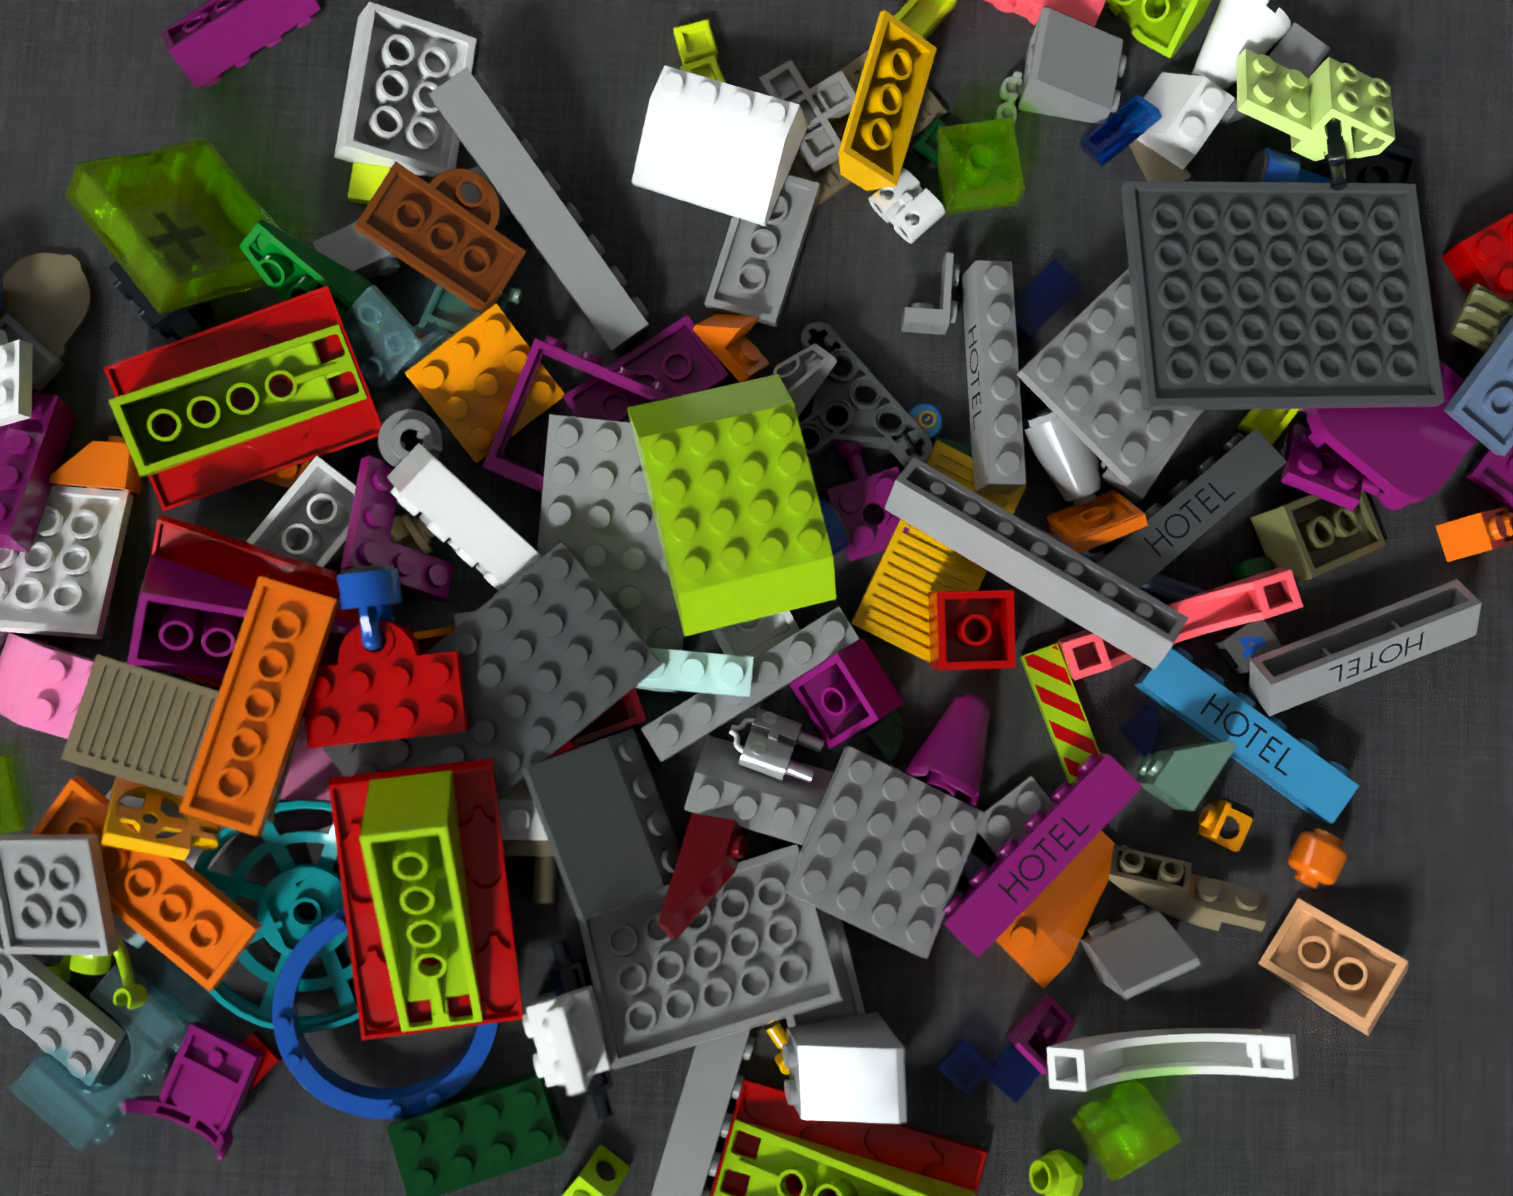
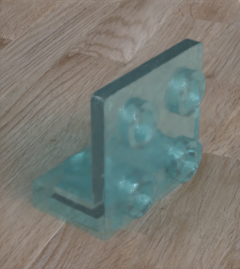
[341,285,445,392]

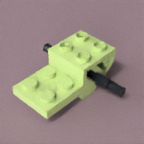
[1236,48,1396,191]

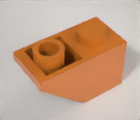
[1435,507,1513,562]

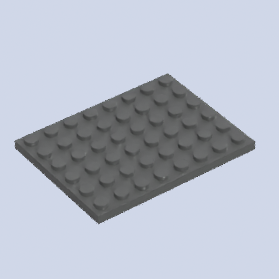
[1121,181,1445,411]

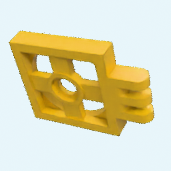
[101,777,220,861]

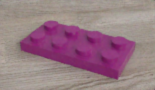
[562,314,729,422]

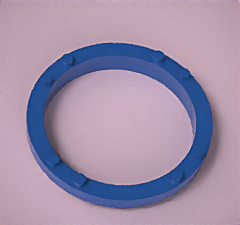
[272,907,498,1119]

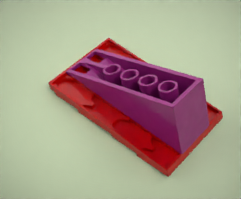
[127,514,396,717]

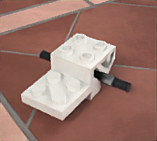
[523,939,614,1120]

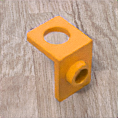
[1197,799,1253,852]

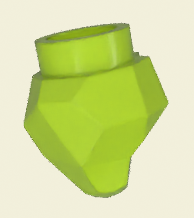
[1029,1149,1085,1196]

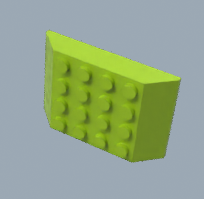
[627,374,836,637]

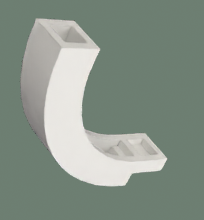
[1047,1028,1299,1092]

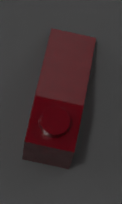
[658,813,747,939]

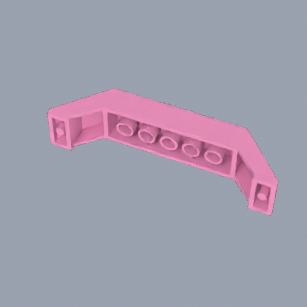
[0,632,344,801]

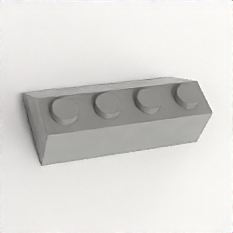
[684,735,834,845]

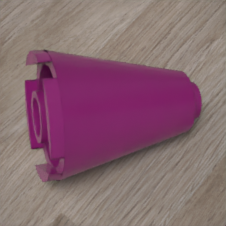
[905,694,990,806]

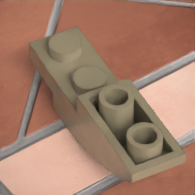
[1108,845,1268,931]

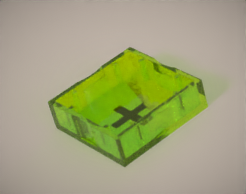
[65,138,281,314]

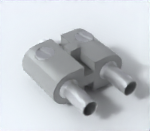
[729,708,825,783]

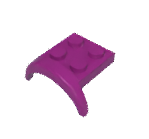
[121,1021,264,1160]

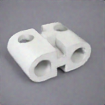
[869,168,945,243]

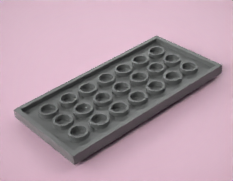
[322,541,663,799]

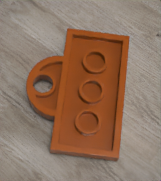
[353,161,526,313]

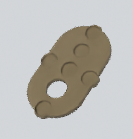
[0,253,93,390]

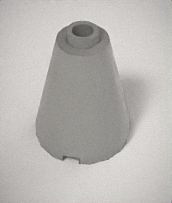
[1022,408,1101,506]

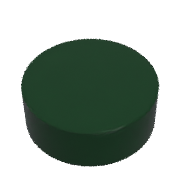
[1231,556,1273,581]

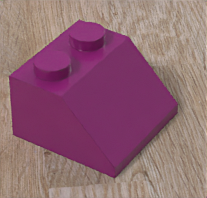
[789,638,904,749]

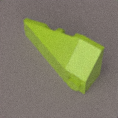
[1106,0,1211,58]

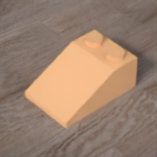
[1258,898,1408,1036]

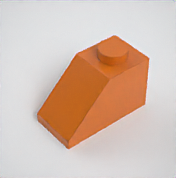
[49,436,142,495]

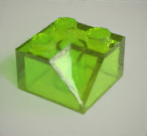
[937,117,1025,215]
[1071,1081,1182,1182]

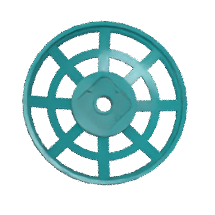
[193,798,359,1033]

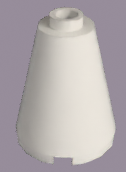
[1191,0,1291,91]

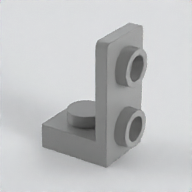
[901,252,960,335]

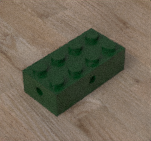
[387,1070,569,1196]

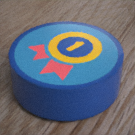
[906,403,943,441]

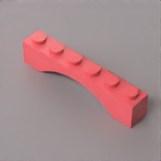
[1057,567,1303,680]

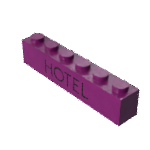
[942,753,1143,958]

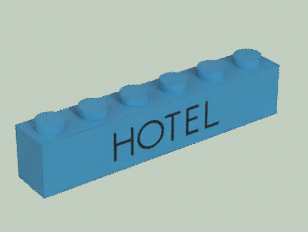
[1133,646,1359,824]

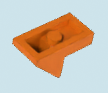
[692,313,770,382]

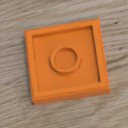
[1046,489,1148,554]

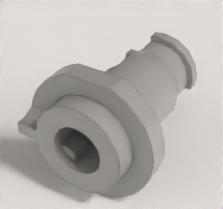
[378,409,443,467]

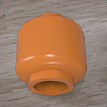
[1287,827,1348,889]

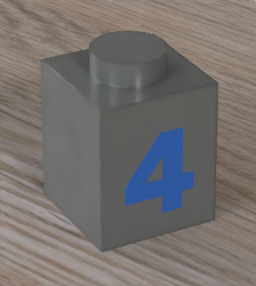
[1213,619,1283,675]

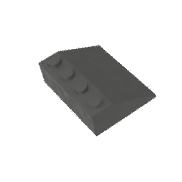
[521,729,680,921]

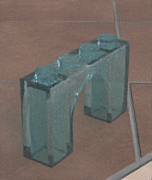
[9,960,199,1152]

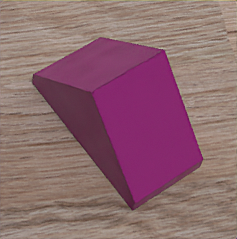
[1006,994,1076,1075]

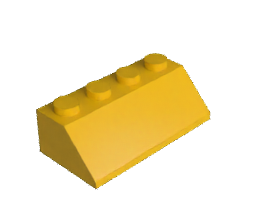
[838,10,937,191]

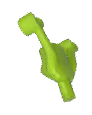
[48,929,148,1009]

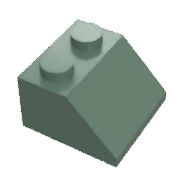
[1136,741,1237,811]

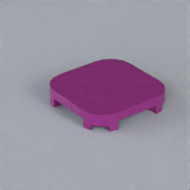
[1303,359,1477,505]

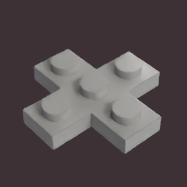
[759,60,856,173]

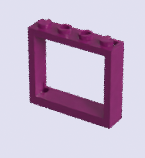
[483,335,675,492]

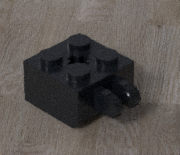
[108,238,214,340]

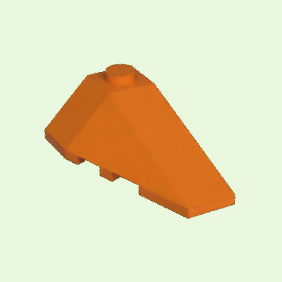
[995,830,1116,989]

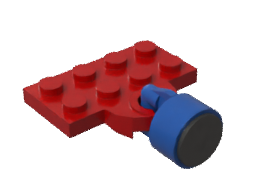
[304,565,470,749]

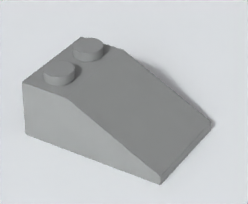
[1081,905,1201,999]

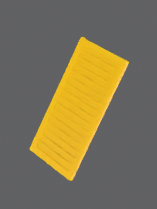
[850,440,1027,663]

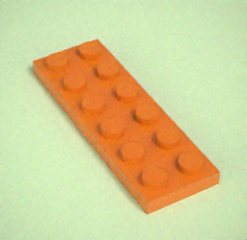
[179,576,340,836]
[31,776,263,992]

